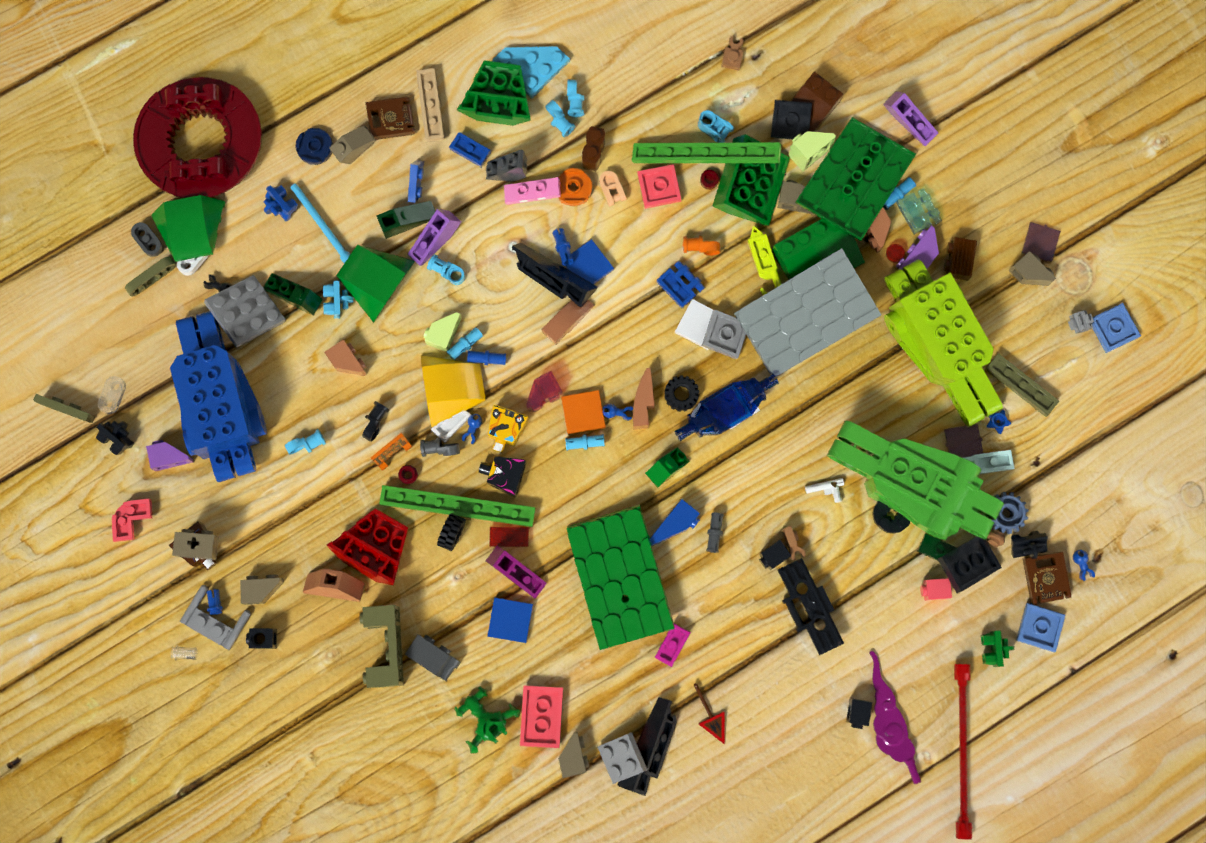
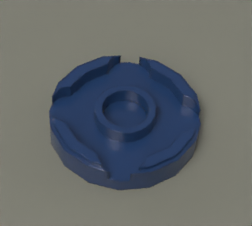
[296,128,333,165]

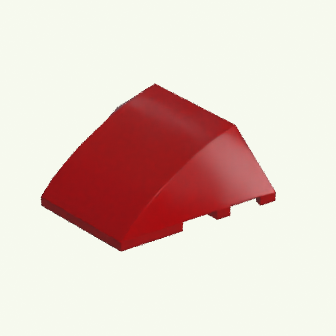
[327,508,408,586]

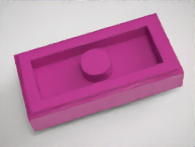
[654,623,691,667]

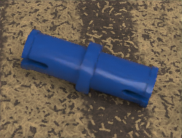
[553,228,574,266]
[467,350,506,366]

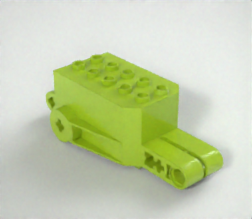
[884,259,1003,427]

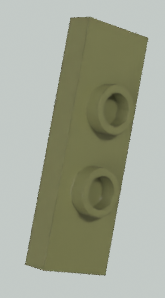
[33,394,95,423]

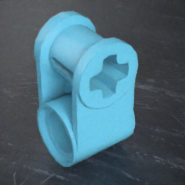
[698,110,734,143]

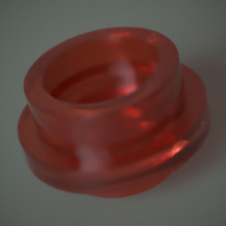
[886,244,905,263]

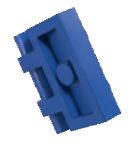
[656,260,705,309]

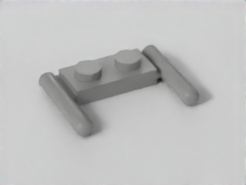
[180,585,251,650]

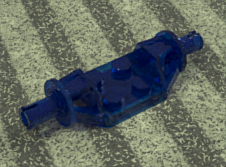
[674,373,779,441]

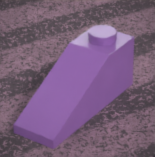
[883,91,938,146]
[408,209,461,266]

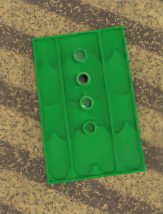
[795,117,916,241]
[566,504,675,650]

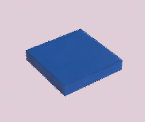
[561,239,614,284]
[487,598,533,643]

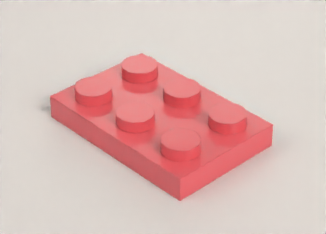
[520,686,563,748]

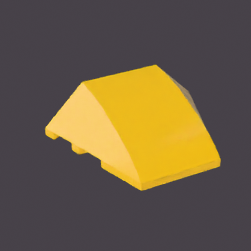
[421,355,486,427]

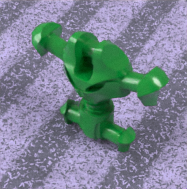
[454,686,521,754]

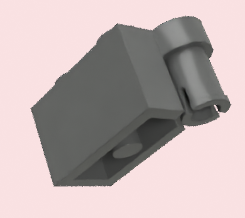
[405,635,461,682]

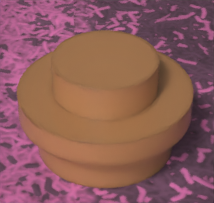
[986,530,1005,547]

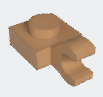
[782,526,806,561]

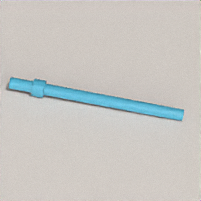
[290,183,351,263]

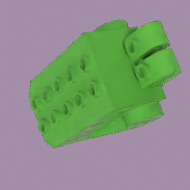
[827,421,1004,540]

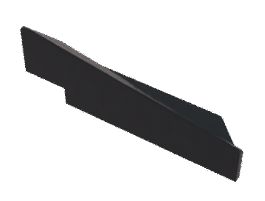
[618,697,677,796]

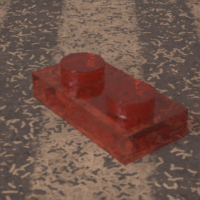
[489,527,529,547]

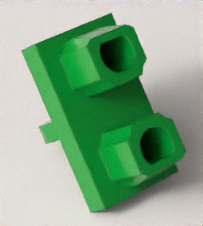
[981,631,1015,667]

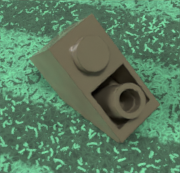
[1009,251,1056,286]
[240,575,284,605]
[558,732,589,778]

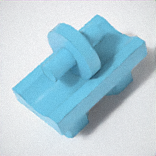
[323,281,354,319]

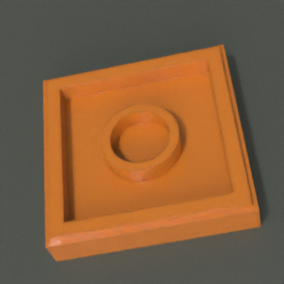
[561,390,605,435]

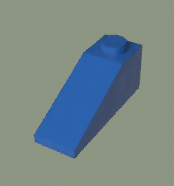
[650,499,700,546]

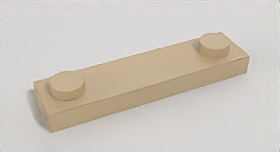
[416,68,445,143]

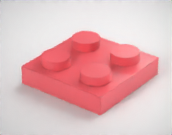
[637,164,681,209]

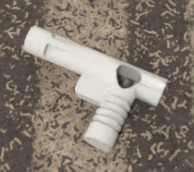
[805,478,844,503]

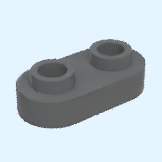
[131,222,163,257]

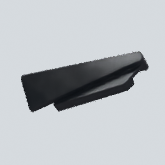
[512,243,598,307]

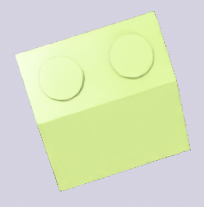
[788,131,836,172]

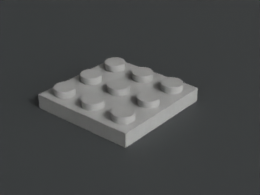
[204,275,285,348]

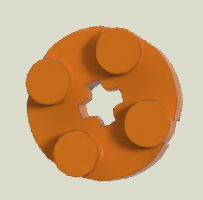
[558,168,592,206]

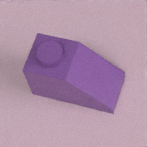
[146,440,194,471]

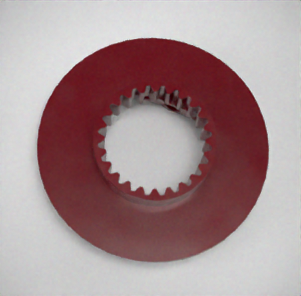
[133,77,262,198]

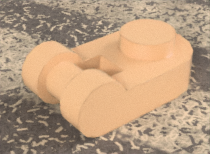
[599,171,627,207]

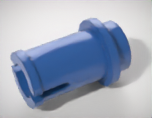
[206,589,223,615]

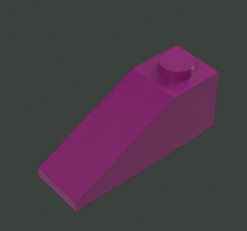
[485,546,547,599]

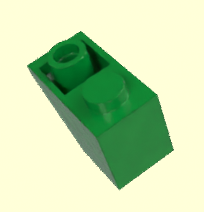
[645,447,690,488]

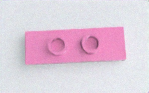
[504,177,561,205]

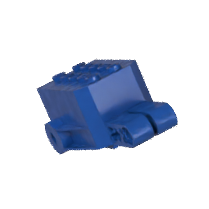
[170,311,267,483]

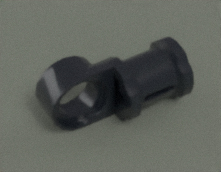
[362,401,389,442]

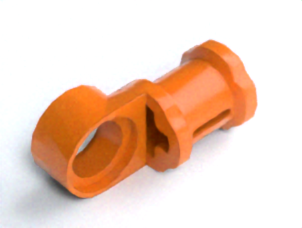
[683,236,721,256]

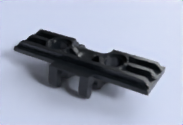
[777,558,844,655]

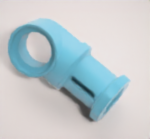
[567,79,585,117]
[545,100,576,138]
[427,254,465,285]
[284,429,326,455]

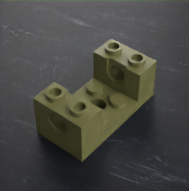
[359,605,404,688]

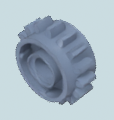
[991,492,1029,535]

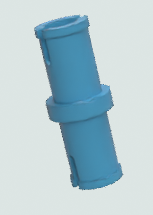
[883,177,916,210]

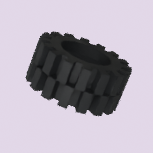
[664,375,699,412]
[437,513,466,551]

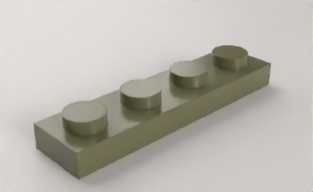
[985,353,1059,417]

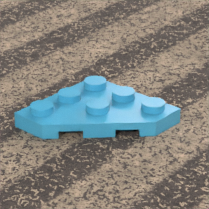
[492,46,570,99]

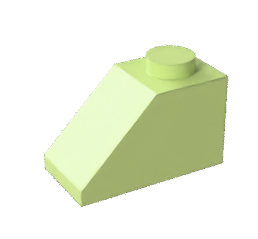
[424,312,462,352]

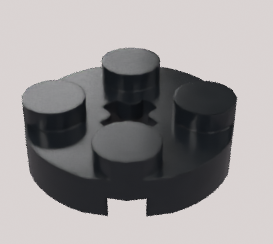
[872,501,910,534]

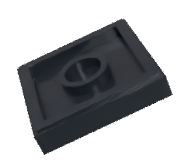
[771,100,812,140]

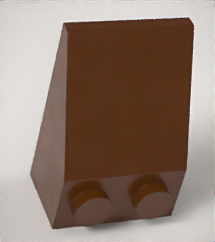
[791,71,843,132]

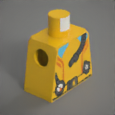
[488,405,529,453]

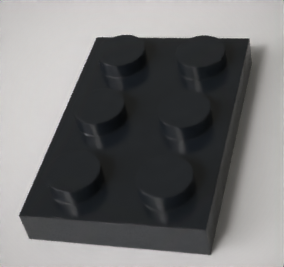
[938,536,1002,593]

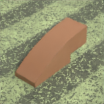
[542,300,594,345]
[633,368,654,430]

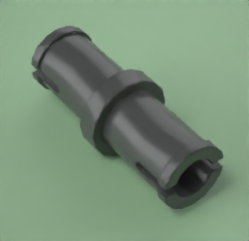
[706,512,724,553]

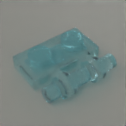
[896,188,942,235]

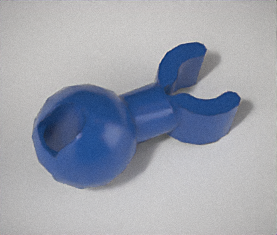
[603,403,633,421]
[462,414,483,444]
[1073,550,1095,581]

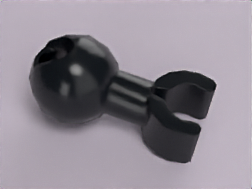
[203,274,232,292]

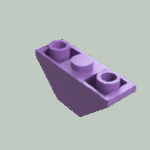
[896,226,939,270]

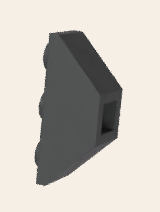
[486,150,527,182]

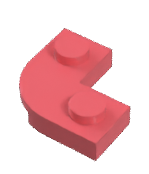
[112,499,153,542]

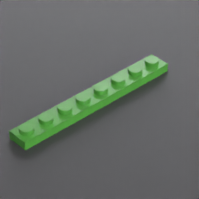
[632,142,781,163]
[379,485,536,527]

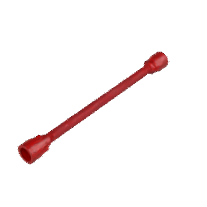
[954,664,972,840]

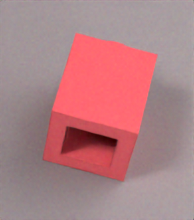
[920,578,952,601]

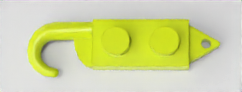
[748,226,782,295]

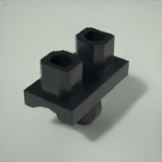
[96,421,134,455]
[1011,531,1048,559]

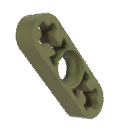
[125,256,176,297]

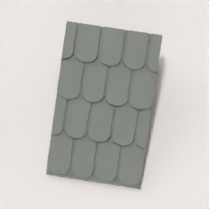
[734,248,881,379]

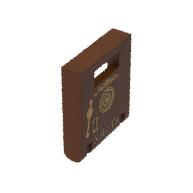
[365,97,416,140]
[1022,552,1071,605]

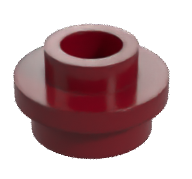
[398,465,418,484]

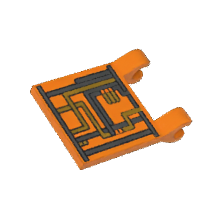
[370,433,412,471]

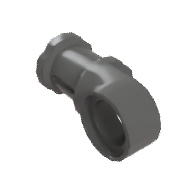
[420,437,460,457]

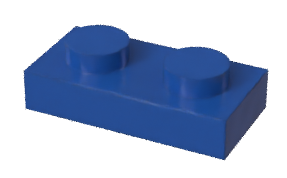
[449,132,491,167]

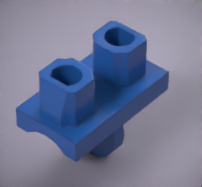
[264,185,298,221]

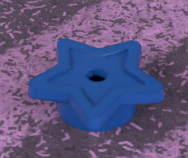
[987,410,1011,434]

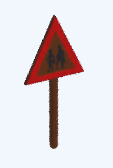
[694,683,725,745]

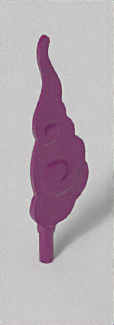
[869,651,921,784]

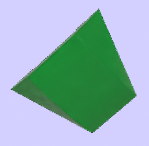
[457,60,531,126]
[151,195,225,262]
[336,244,415,323]

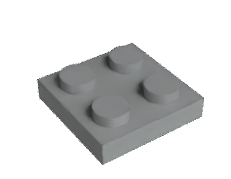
[702,310,746,359]
[598,732,647,784]

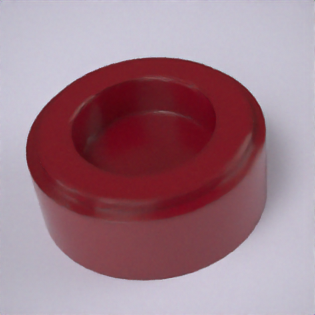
[700,170,719,190]

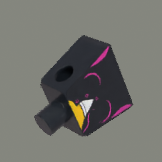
[479,456,526,498]

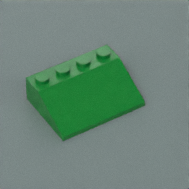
[712,134,790,226]
[772,219,865,280]

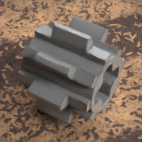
[1068,310,1094,334]

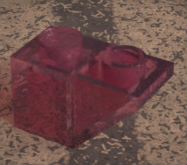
[526,371,562,412]

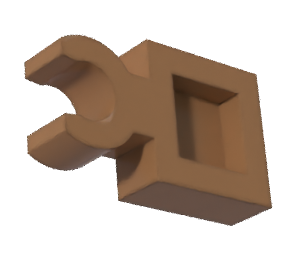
[721,36,743,71]

